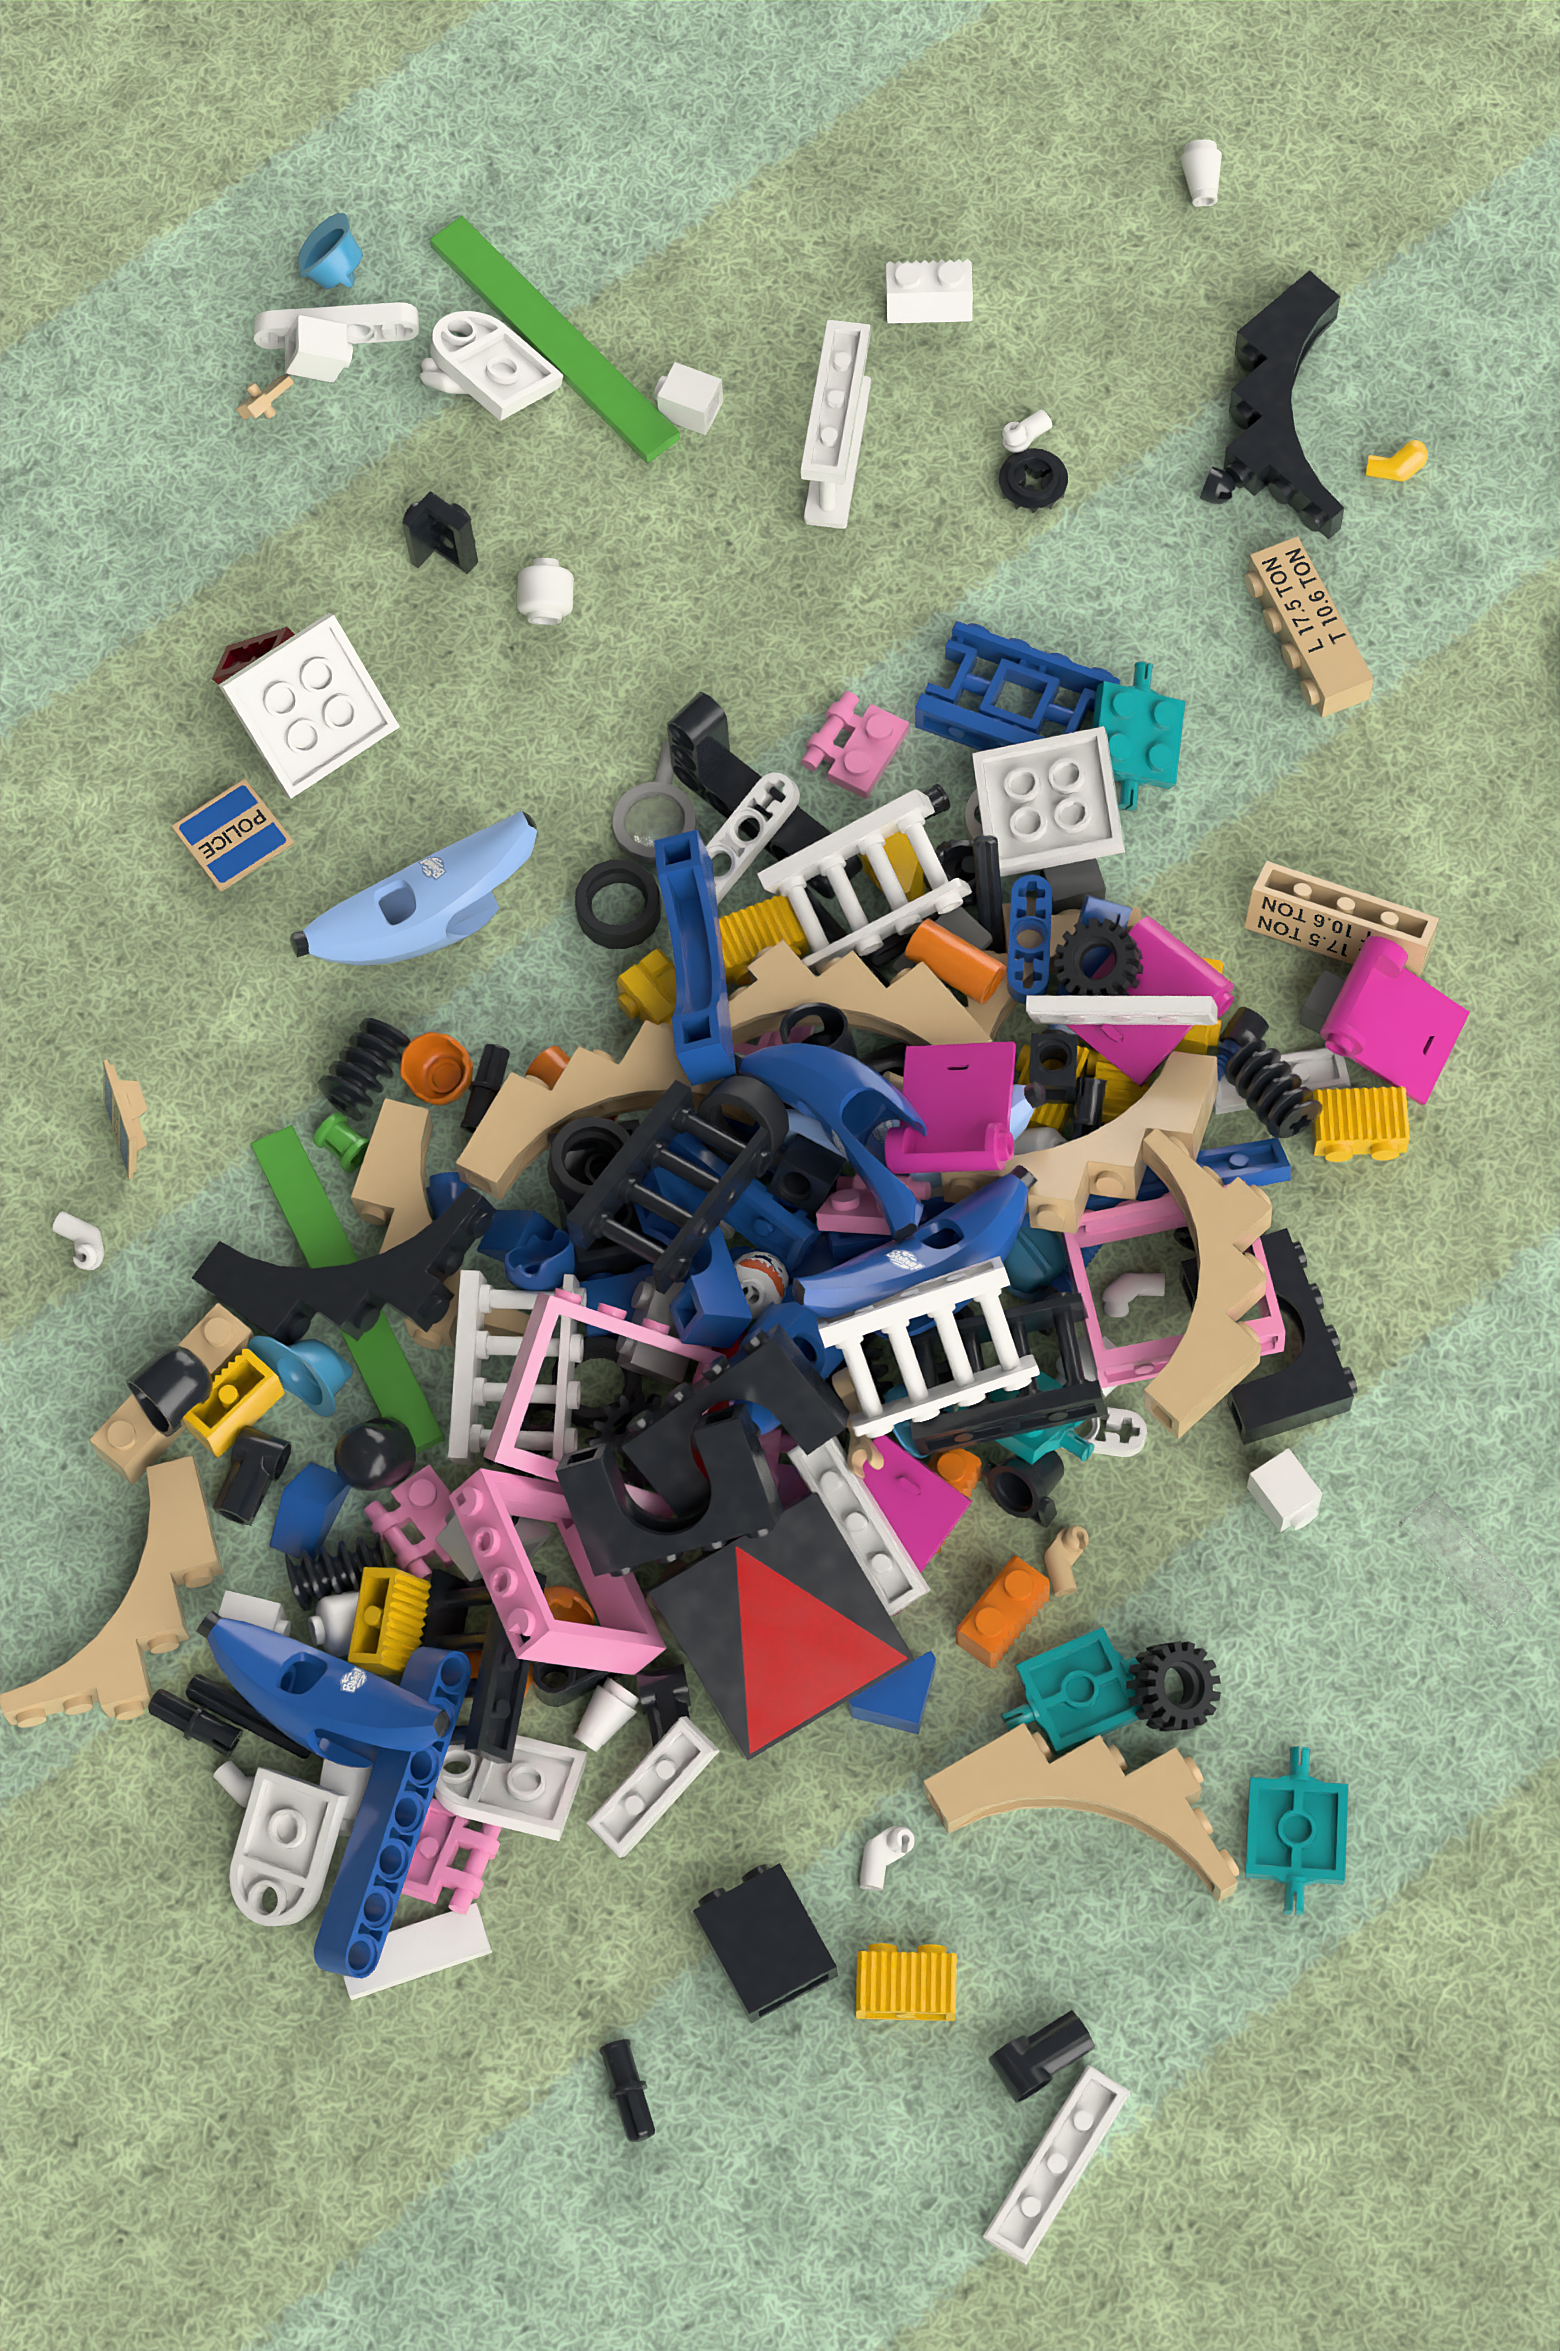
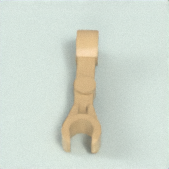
[832,1367,884,1479]

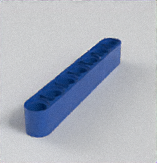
[314,1646,472,1979]

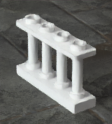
[801,320,871,529]
[757,789,972,975]
[816,1256,1040,1438]
[448,1270,587,1466]

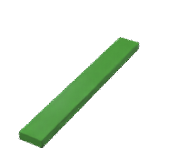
[430,216,680,464]
[251,1125,445,1454]

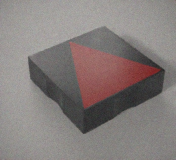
[645,1491,915,1761]

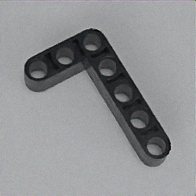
[667,692,863,900]

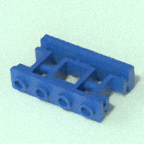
[915,621,1120,751]
[658,1116,847,1272]

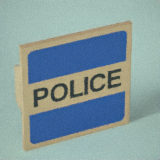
[171,779,295,892]
[103,1059,148,1179]

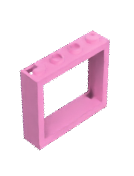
[1061,1181,1285,1388]
[483,1288,726,1518]
[449,1468,666,1675]

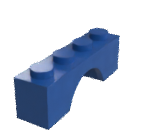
[633,1167,753,1349]

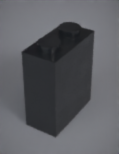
[693,1863,838,2023]

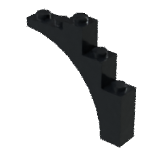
[1223,270,1344,539]
[192,1186,497,1346]

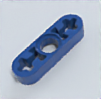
[1007,875,1052,1004]

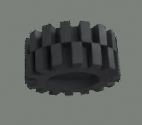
[1054,918,1143,996]
[1126,1641,1221,1732]

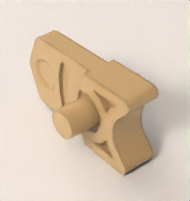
[236,374,294,420]

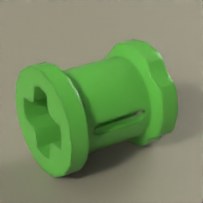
[313,1112,370,1173]

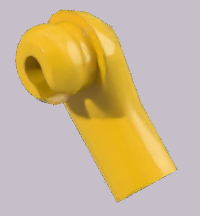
[1365,440,1428,482]

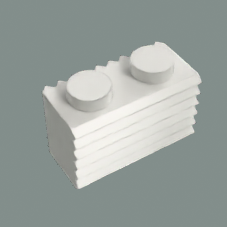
[886,259,973,323]

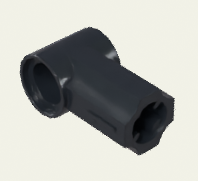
[212,1426,292,1526]
[636,1663,691,1748]
[988,2010,1095,2103]

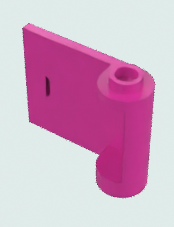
[1065,916,1234,1088]
[1320,936,1470,1105]
[885,1041,1016,1174]
[862,1434,973,1616]

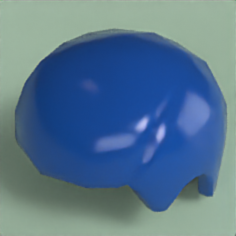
[504,1229,575,1291]

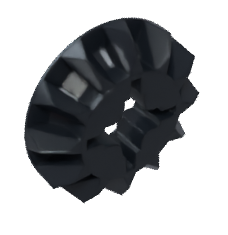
[999,448,1068,514]

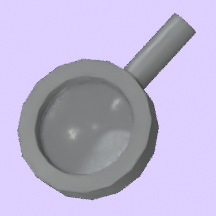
[613,742,697,864]

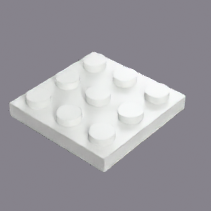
[219,613,400,799]
[972,726,1125,877]

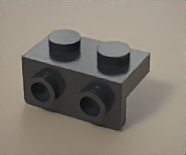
[402,491,478,574]

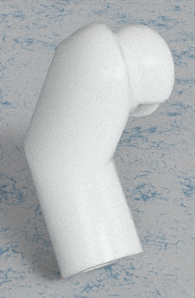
[1002,409,1052,453]

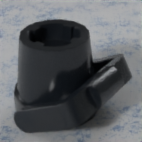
[981,1450,1064,1528]

